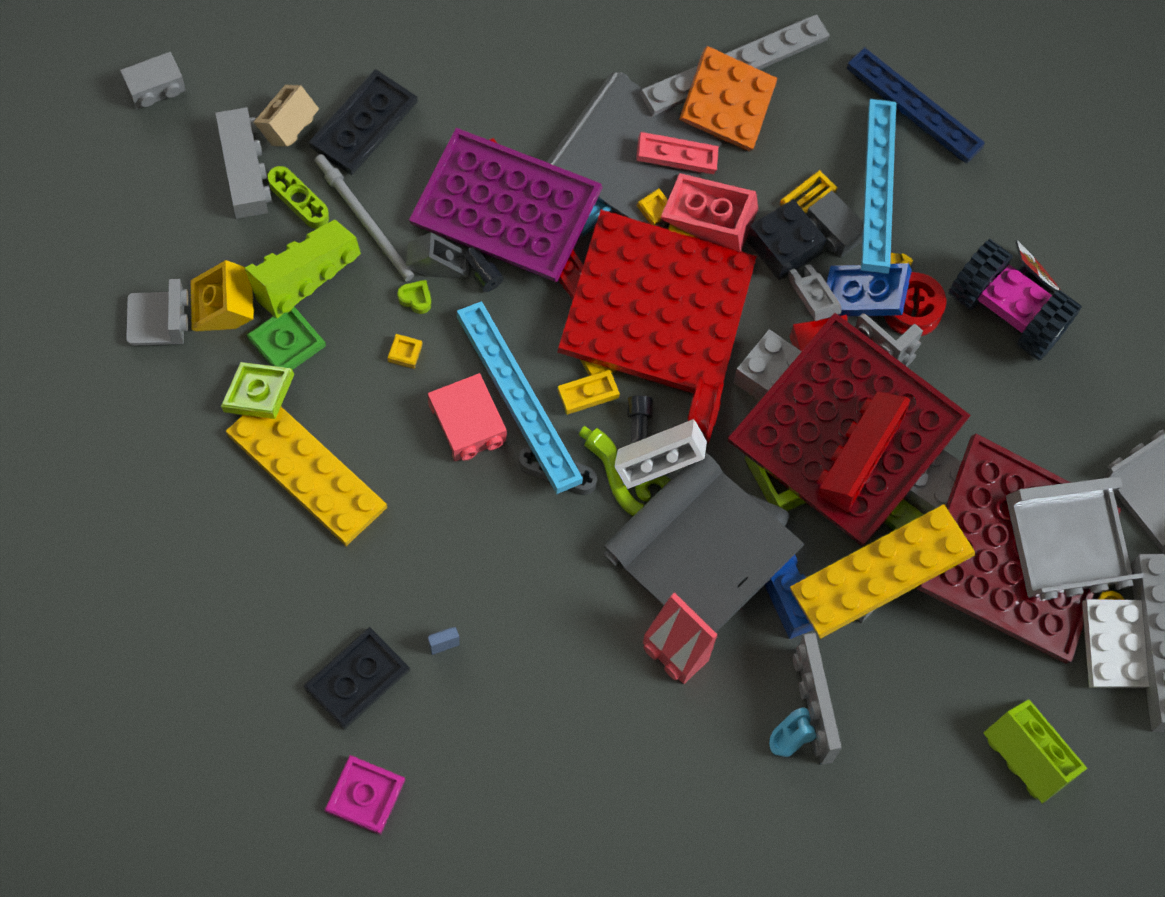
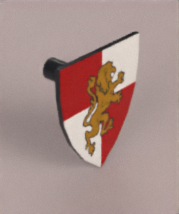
[1015,240,1059,292]

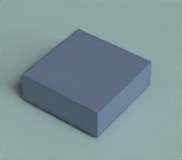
[428,627,460,655]

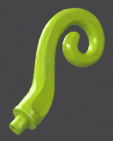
[578,426,671,516]

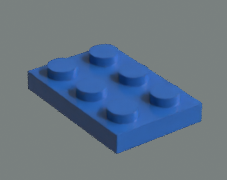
[826,263,912,316]

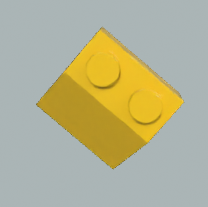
[191,260,254,331]

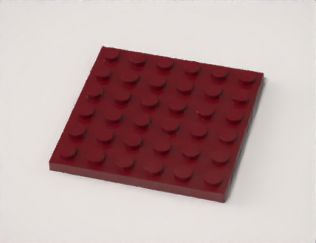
[728,313,971,547]
[916,433,1121,664]

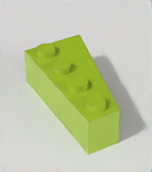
[245,220,361,318]

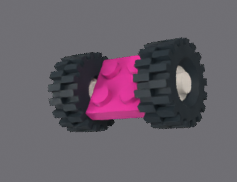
[948,239,1082,361]

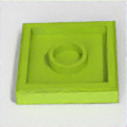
[221,362,294,419]

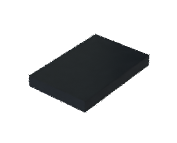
[304,627,410,730]

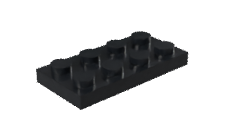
[309,69,418,175]

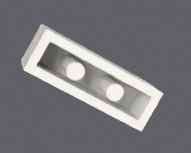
[614,419,707,489]

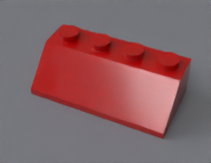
[816,392,911,512]

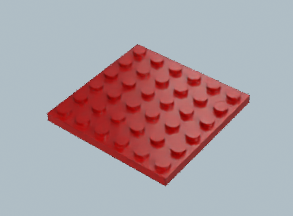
[557,210,757,394]

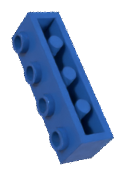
[765,555,814,639]

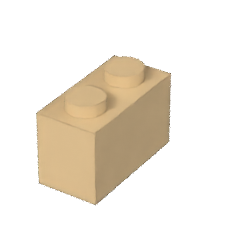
[254,85,319,147]

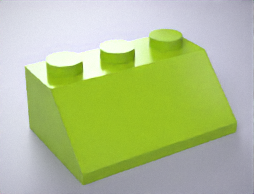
[983,699,1088,804]

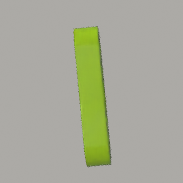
[268,166,329,229]

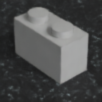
[120,52,186,109]

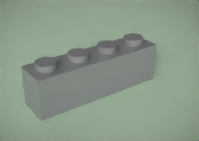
[215,107,272,219]

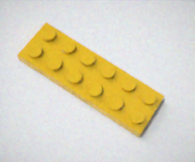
[226,407,387,546]
[790,504,975,639]

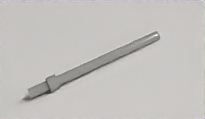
[315,154,414,281]

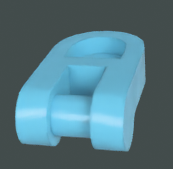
[769,708,816,757]

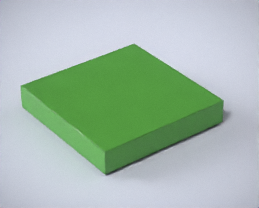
[247,307,326,370]

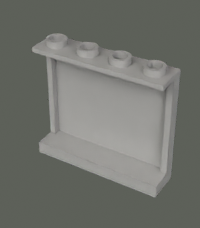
[1104,429,1165,554]
[1006,476,1143,601]

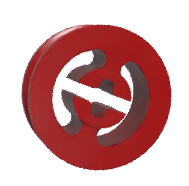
[884,272,946,336]
[687,377,724,444]

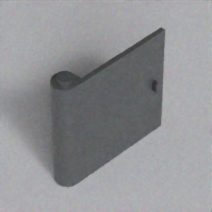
[547,72,722,228]
[603,452,804,633]

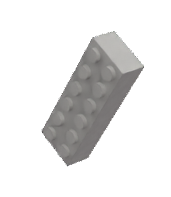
[1131,554,1165,732]

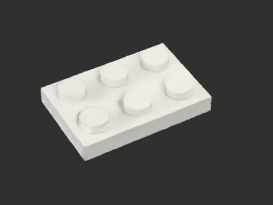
[1082,599,1149,688]

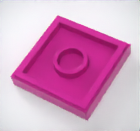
[325,755,405,835]

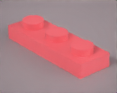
[636,132,718,175]

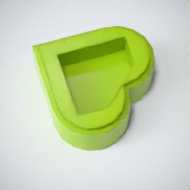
[397,280,431,314]

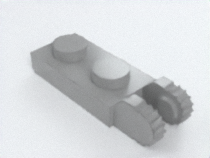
[788,264,841,321]

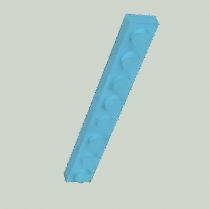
[861,99,896,273]
[457,301,583,494]

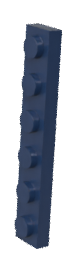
[846,47,985,164]

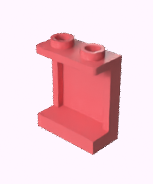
[428,373,507,461]

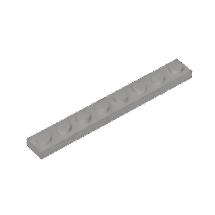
[640,14,830,116]

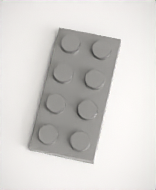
[793,633,842,765]

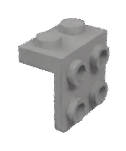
[126,279,188,346]
[855,313,923,366]

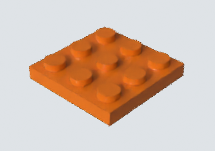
[679,46,777,152]

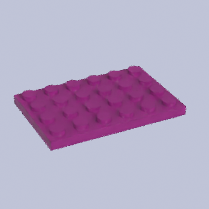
[409,128,603,282]

